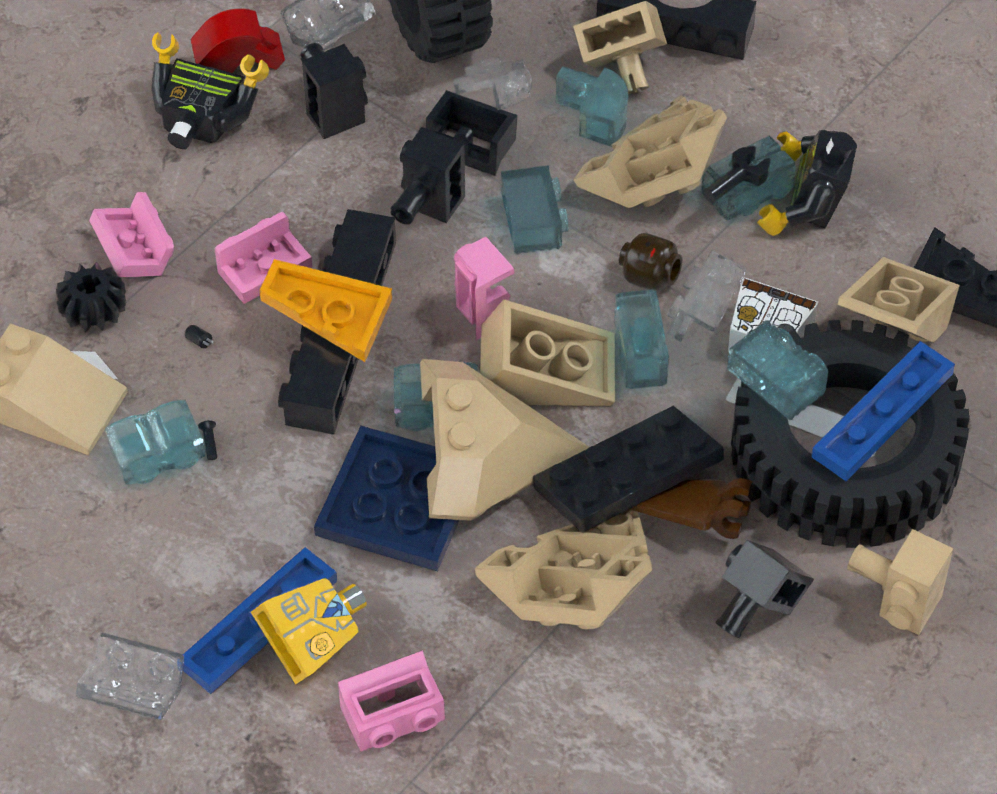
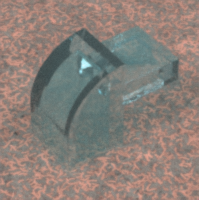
[556,66,628,147]

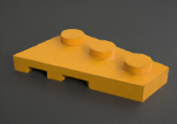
[259,259,392,362]

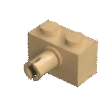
[573,1,667,95]
[847,529,953,635]

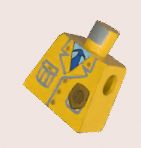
[251,578,367,685]

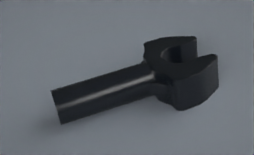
[703,146,771,203]

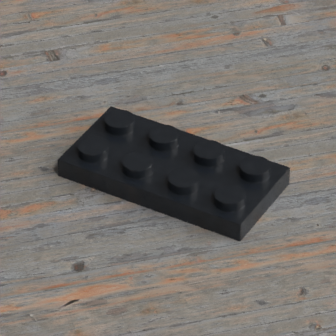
[533,405,724,533]

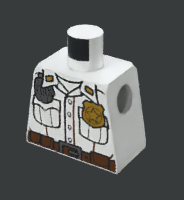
[728,277,818,374]

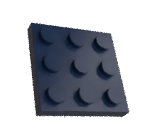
[314,425,459,572]

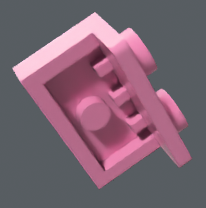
[89,192,174,277]
[215,212,313,304]

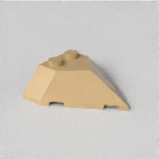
[574,95,727,208]
[420,359,589,521]
[475,509,652,629]

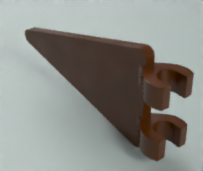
[629,478,752,539]

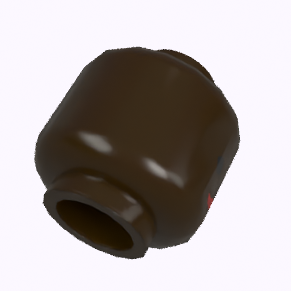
[619,233,683,292]

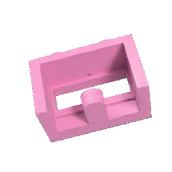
[454,236,514,340]
[338,650,445,751]

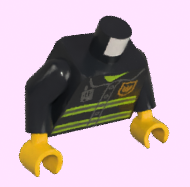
[151,32,269,150]
[757,130,857,236]

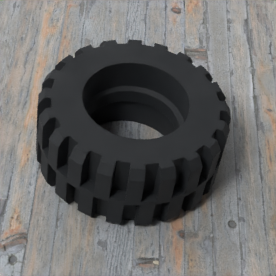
[388,0,493,63]

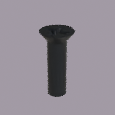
[198,420,218,460]

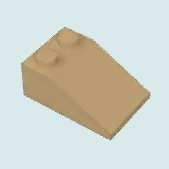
[837,257,959,343]
[480,299,615,406]
[0,323,128,455]

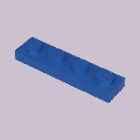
[812,341,955,481]
[178,547,337,694]

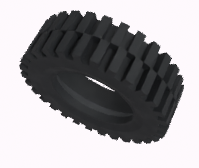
[731,320,970,548]

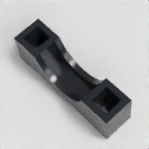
[596,0,757,60]

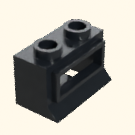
[425,90,518,176]

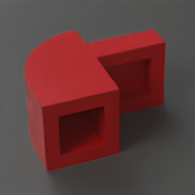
[190,8,285,73]

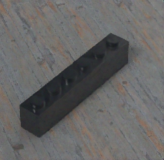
[278,209,396,434]

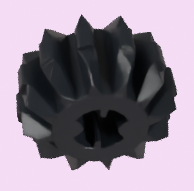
[56,262,126,332]

